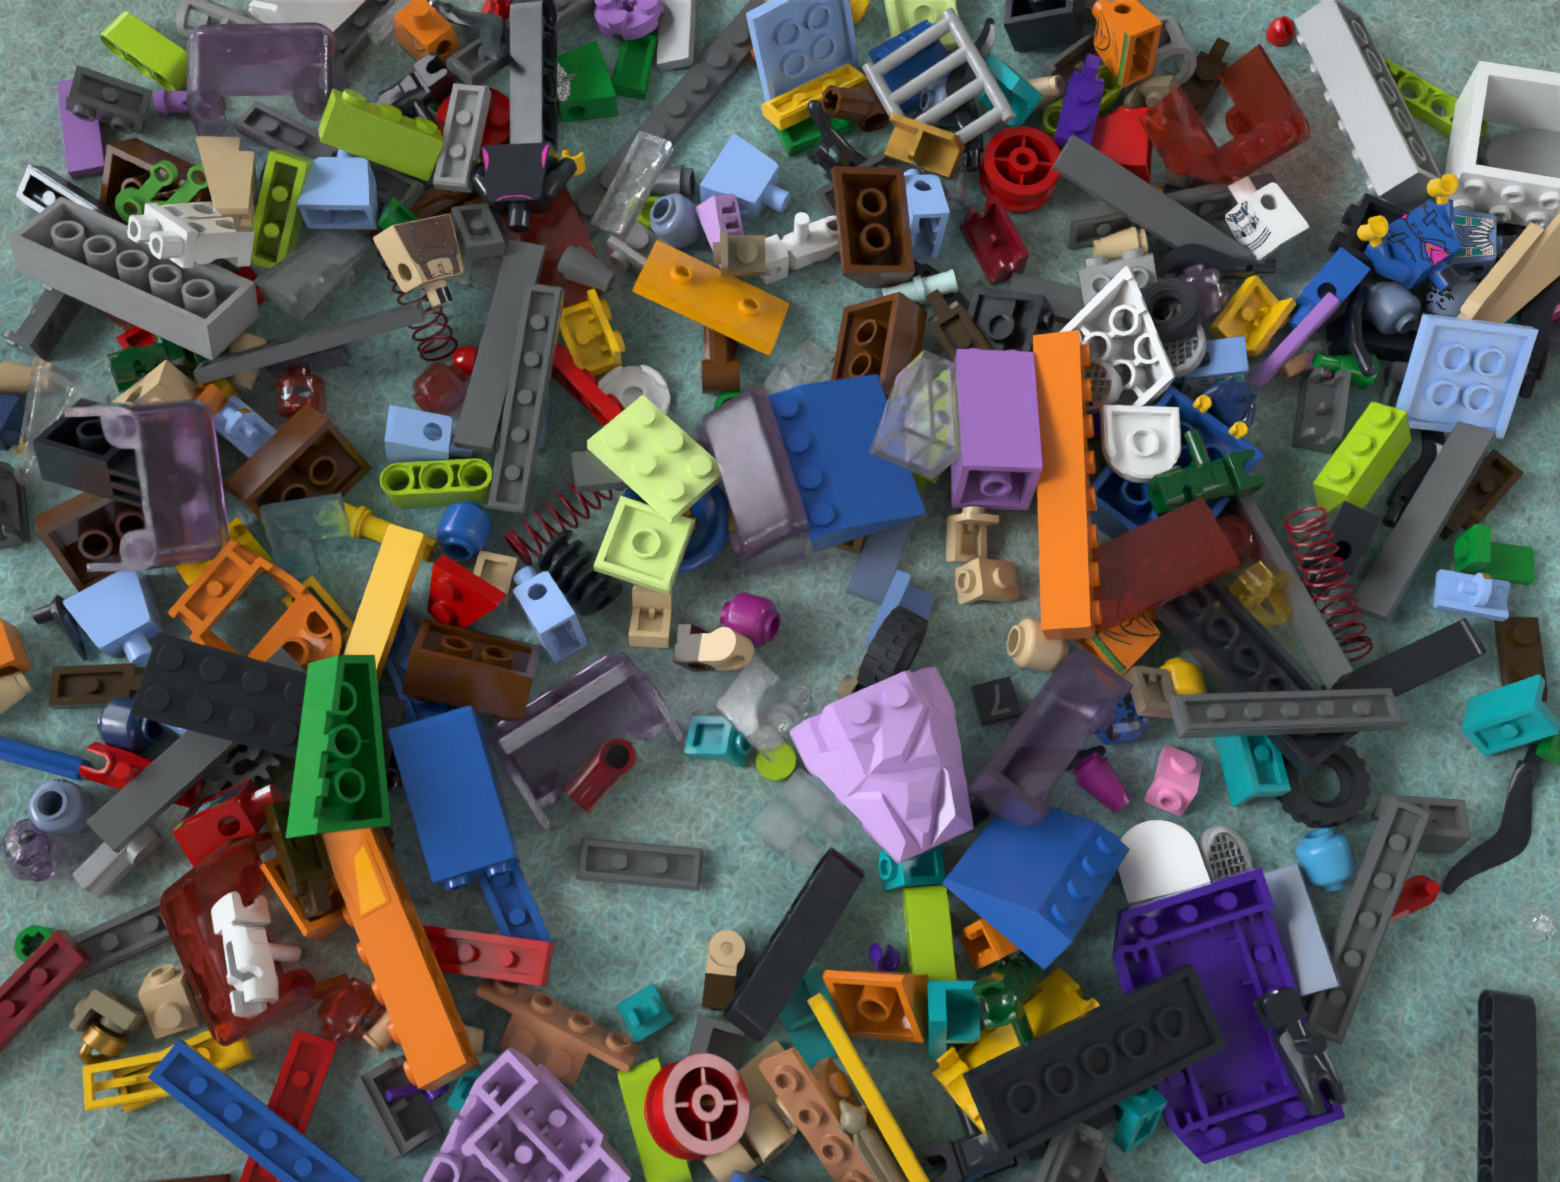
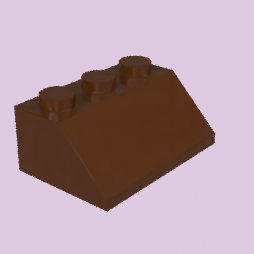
[100,138,213,213]
[832,166,915,289]
[831,291,927,412]
[222,404,372,549]
[35,492,189,592]
[401,619,541,721]

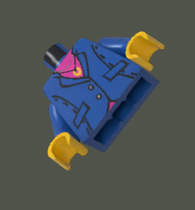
[1357,173,1461,293]

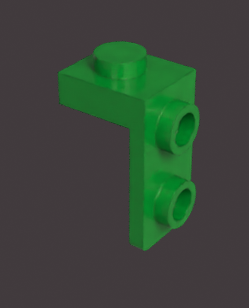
[1454,524,1534,585]

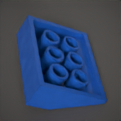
[763,374,926,553]
[1090,385,1264,568]
[942,793,1130,970]

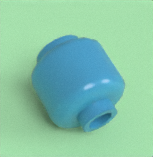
[1295,827,1357,892]

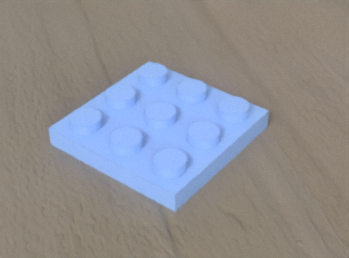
[746,0,859,102]
[1396,314,1539,439]

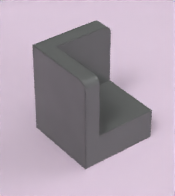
[688,1015,747,1070]

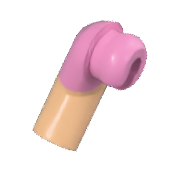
[1278,352,1335,380]

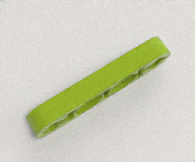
[1383,58,1489,141]

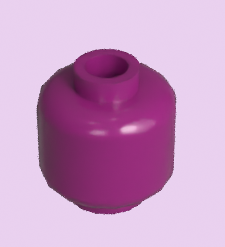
[720,592,781,648]

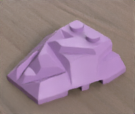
[789,667,974,864]
[422,1047,632,1182]

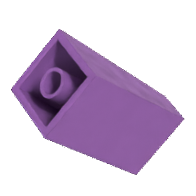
[951,348,1043,510]

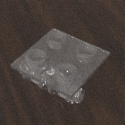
[713,654,812,763]

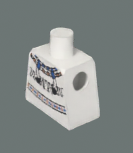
[1225,174,1310,260]

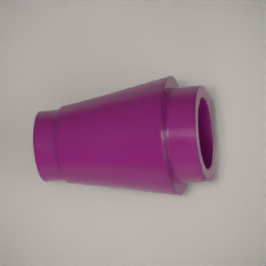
[1072,752,1131,813]

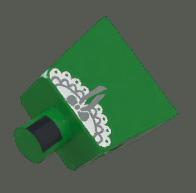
[557,41,619,123]

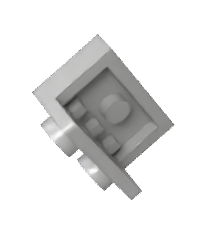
[1078,247,1157,305]

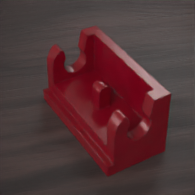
[959,195,1029,286]

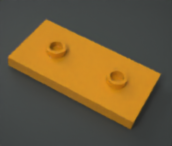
[632,240,790,356]

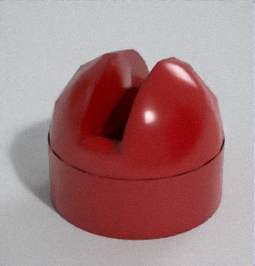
[1266,16,1296,47]
[452,345,479,376]

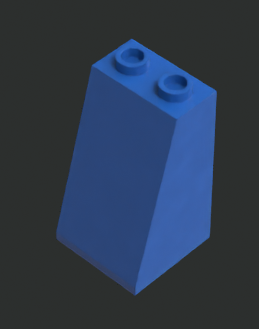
[388,705,521,891]

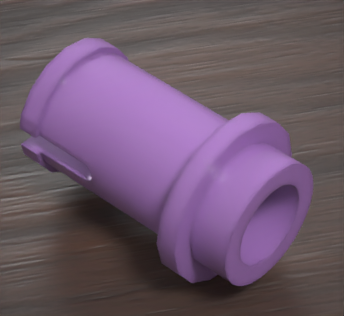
[153,88,203,117]

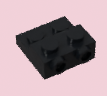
[1328,193,1409,282]
[967,286,1055,352]

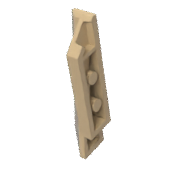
[196,136,257,232]
[1457,211,1560,323]

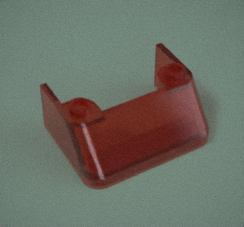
[1137,44,1311,185]
[160,831,349,1046]

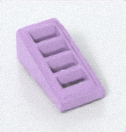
[695,193,744,270]

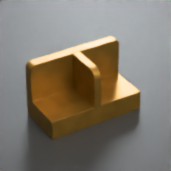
[884,112,965,181]

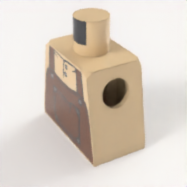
[373,213,464,309]

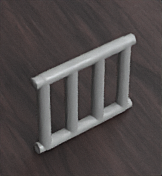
[862,8,1015,175]

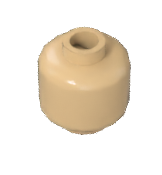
[1006,618,1068,672]

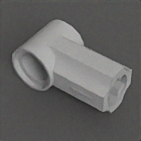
[72,826,163,899]

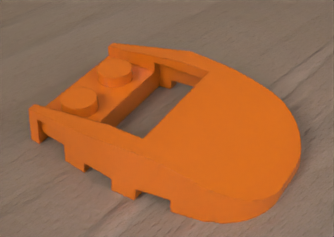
[167,539,343,672]

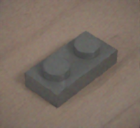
[451,203,505,260]

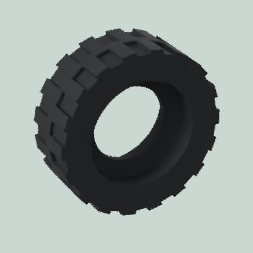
[857,605,928,687]
[1276,745,1371,828]

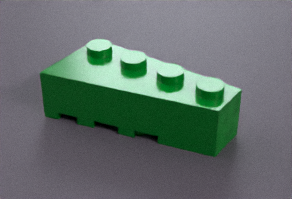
[286,655,391,838]

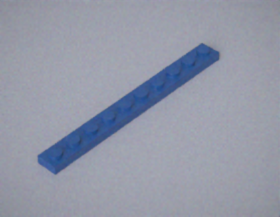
[358,600,555,947]

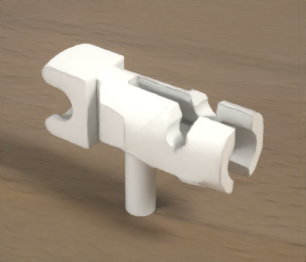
[759,212,840,284]
[211,891,301,1018]

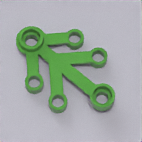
[115,160,258,262]

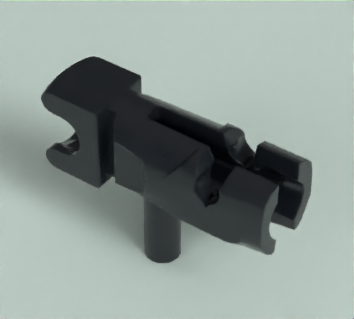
[368,52,457,126]
[1251,986,1347,1116]
[921,1102,1048,1182]

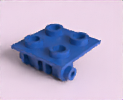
[868,19,950,113]

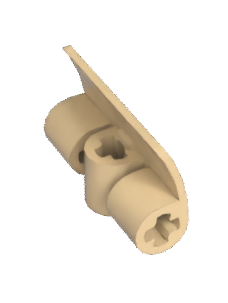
[703,1040,800,1182]

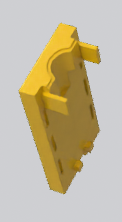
[932,967,1100,1139]

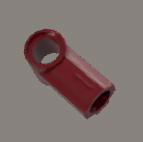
[563,737,636,814]

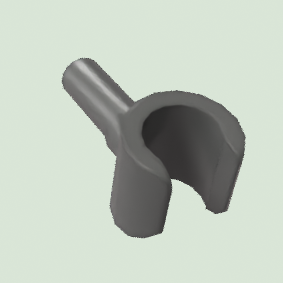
[1380,361,1408,406]

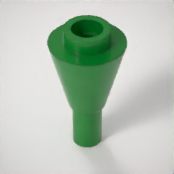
[1312,353,1379,390]

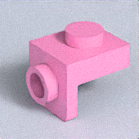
[1145,744,1203,816]

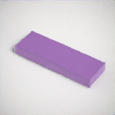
[57,79,106,179]
[1248,292,1341,388]

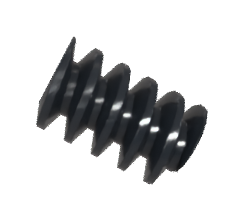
[537,530,623,616]

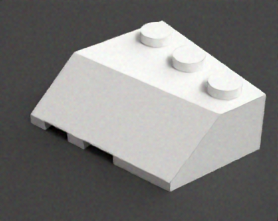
[1060,265,1176,406]

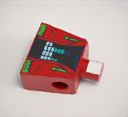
[172,779,284,867]

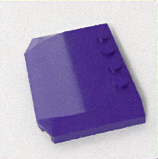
[1112,867,1345,1164]

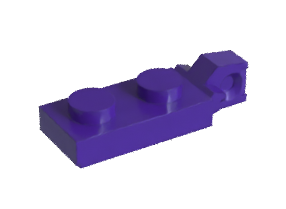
[1054,54,1104,146]

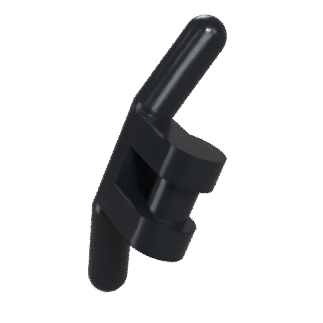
[807,100,868,182]
[1326,284,1377,377]

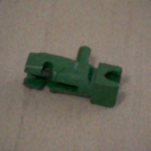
[107,334,224,393]
[1148,429,1265,514]
[972,951,1042,1045]

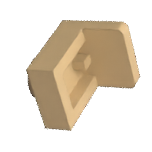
[946,506,999,564]
[473,550,520,606]
[955,557,1019,605]
[629,585,672,648]
[137,963,200,1039]

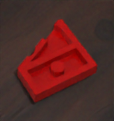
[427,555,506,628]

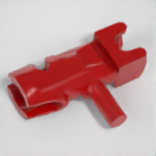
[79,741,206,808]

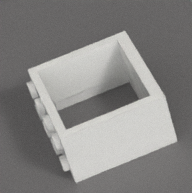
[1445,61,1560,229]

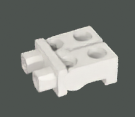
[127,201,255,269]

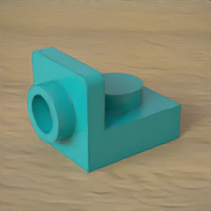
[684,716,752,767]
[878,845,946,891]
[1113,1086,1168,1153]

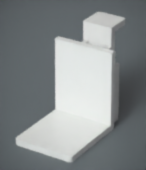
[248,0,365,69]

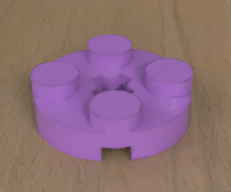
[594,0,665,40]

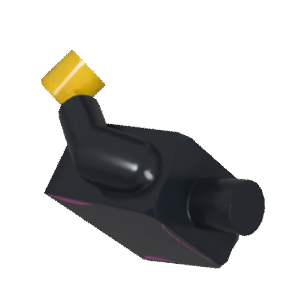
[472,142,586,233]

